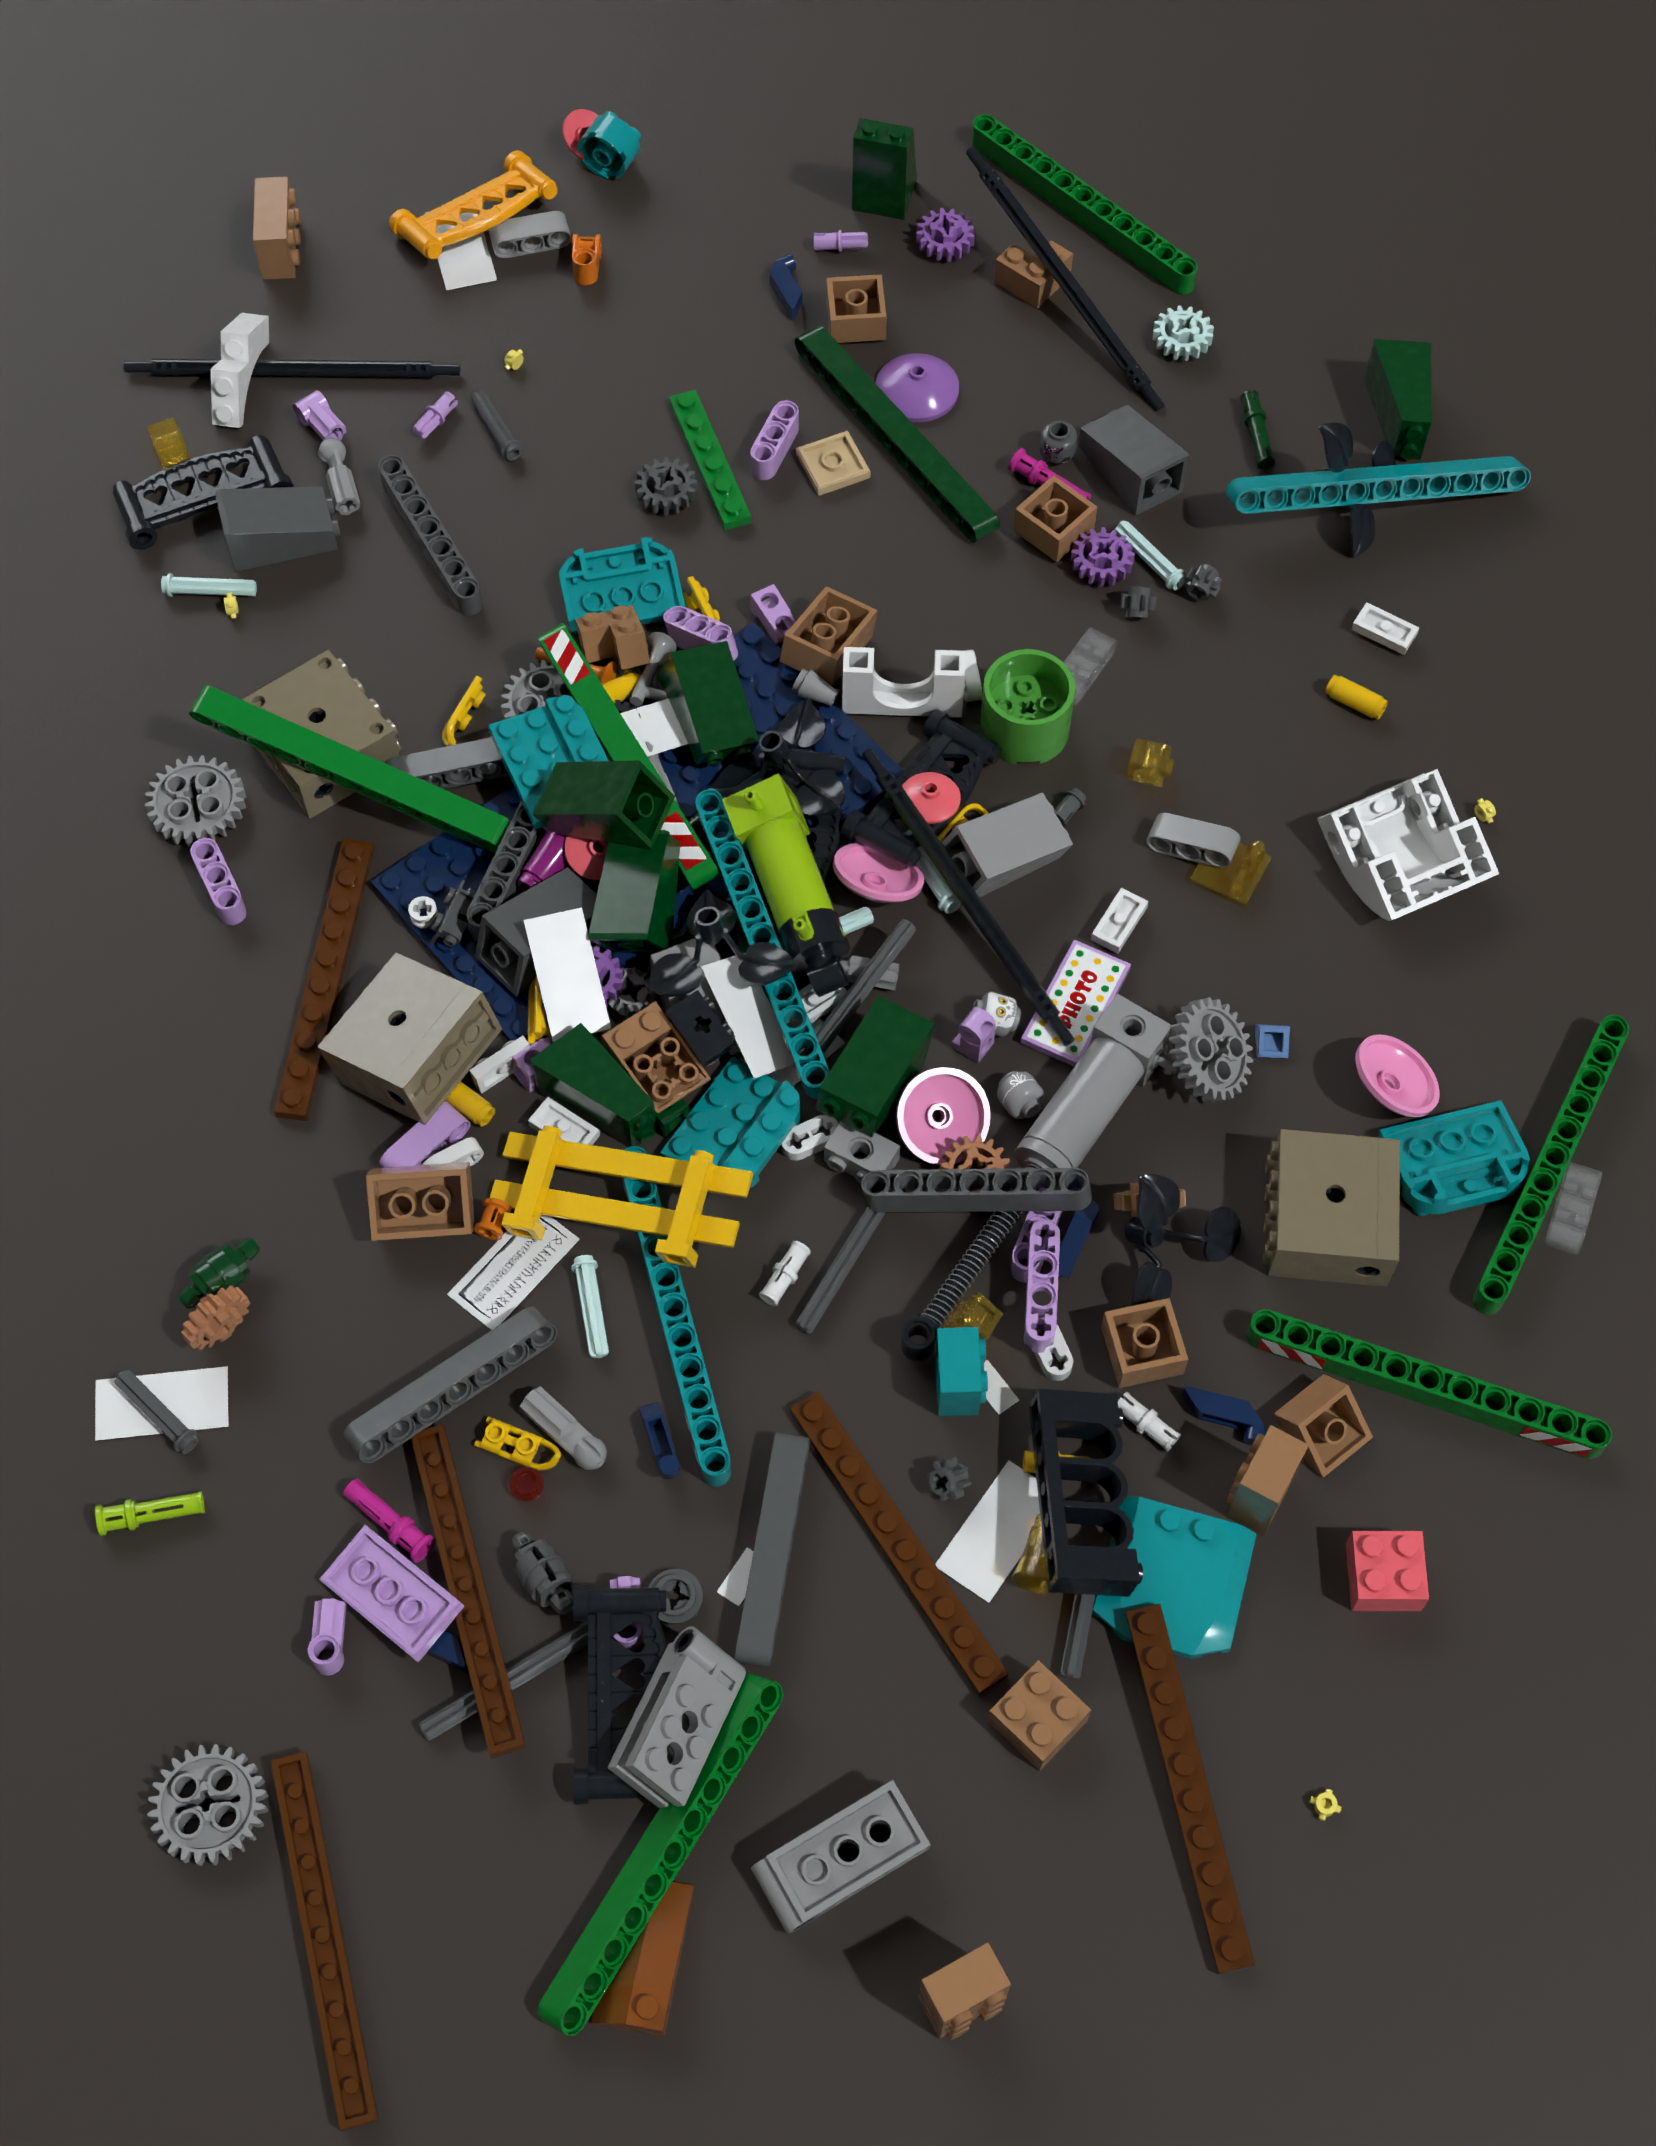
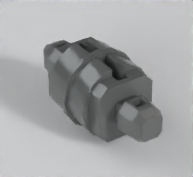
[512,1531,573,1615]

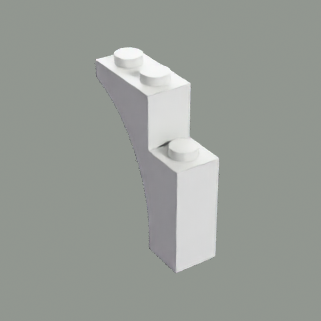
[210,313,269,428]

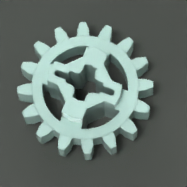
[1152,306,1214,361]

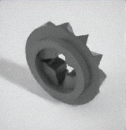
[648,1569,703,1625]

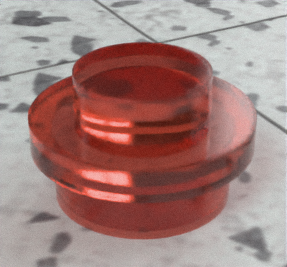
[509,1467,544,1501]

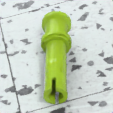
[95,1491,205,1536]

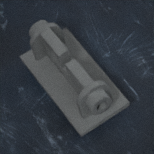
[431,880,476,947]

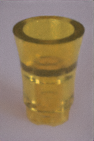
[1012,1514,1068,1595]

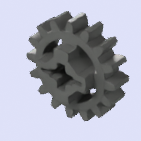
[635,457,697,515]

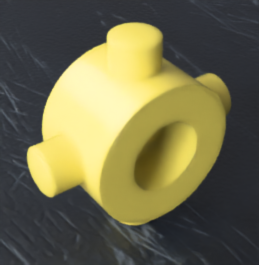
[504,349,524,371]
[224,593,239,619]
[1474,798,1496,824]
[1310,1789,1342,1821]

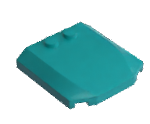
[1092,1497,1257,1659]

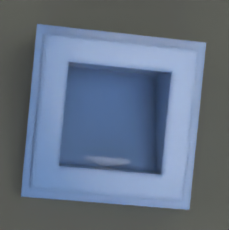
[1255,1024,1290,1058]

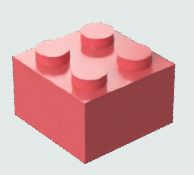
[1346,1531,1429,1611]

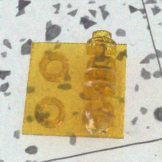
[1190,840,1272,905]

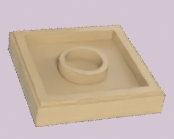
[796,430,871,496]

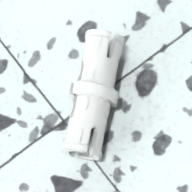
[759,1241,811,1307]
[1118,1392,1181,1452]

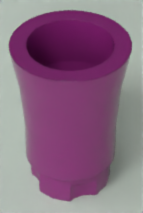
[516,829,570,892]

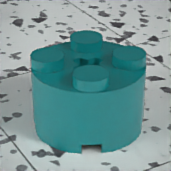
[577,111,641,179]

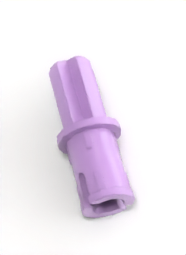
[814,230,868,252]
[413,392,458,439]

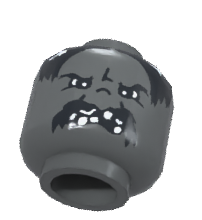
[1039,421,1077,464]

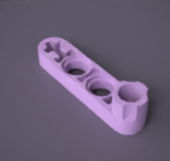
[1023,1219,1060,1353]

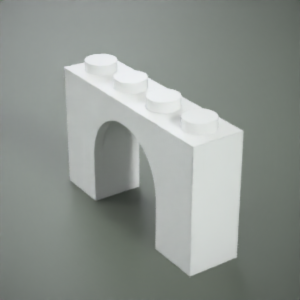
[842,647,965,717]

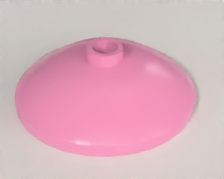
[833,843,924,903]
[1355,1034,1440,1117]
[896,1067,991,1165]

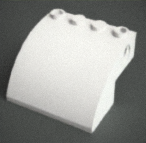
[1317,769,1499,921]

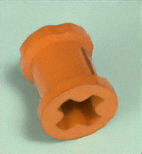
[474,1198,512,1241]

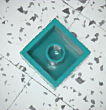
[935,1327,988,1416]

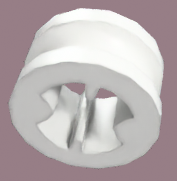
[408,896,438,928]

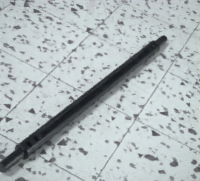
[966,146,1165,412]
[124,358,461,378]
[862,748,1075,1046]

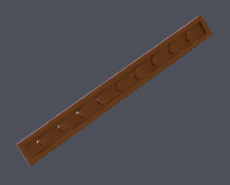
[274,839,374,1121]
[790,1391,1009,1696]
[411,1424,527,1759]
[1125,1604,1255,1974]
[270,1751,379,2132]

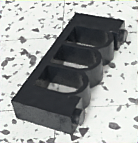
[1029,1389,1143,1597]

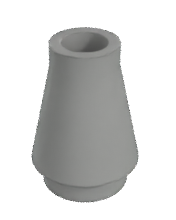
[792,669,839,707]

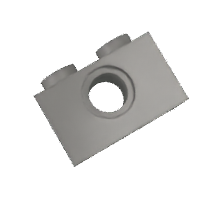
[824,1122,900,1184]

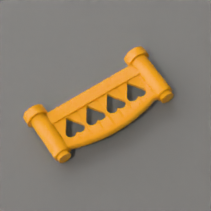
[389,150,558,259]

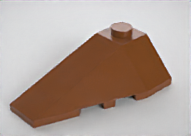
[591,1882,694,2038]

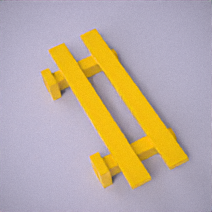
[489,1125,753,1268]

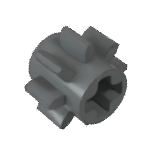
[1184,564,1222,601]
[1120,586,1157,618]
[926,1457,971,1501]

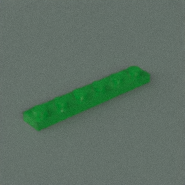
[669,389,752,531]

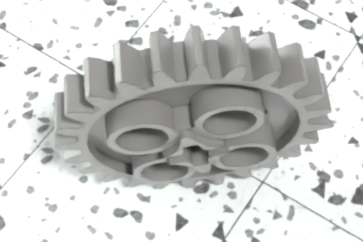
[501,660,576,720]
[145,755,247,847]
[1169,997,1253,1103]
[147,1744,269,1867]

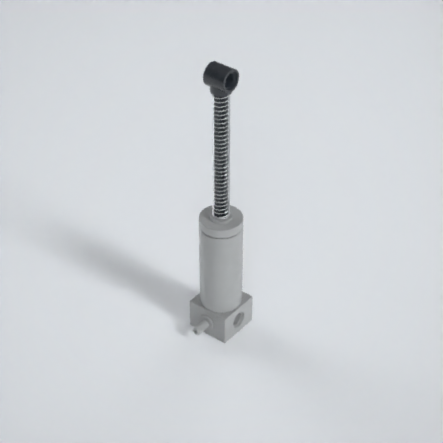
[901,994,1180,1361]

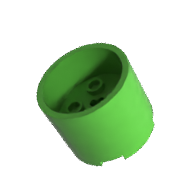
[980,649,1075,765]

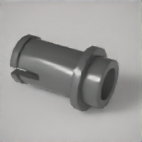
[1054,788,1086,827]

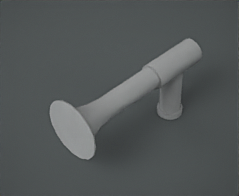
[629,632,677,706]

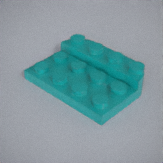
[559,537,685,637]
[488,695,608,830]
[660,1056,800,1188]
[1378,1100,1530,1216]

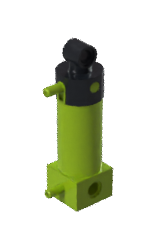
[722,773,850,998]

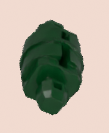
[177,1237,260,1309]

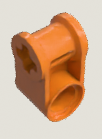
[572,234,602,286]

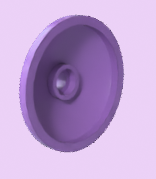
[876,353,959,422]

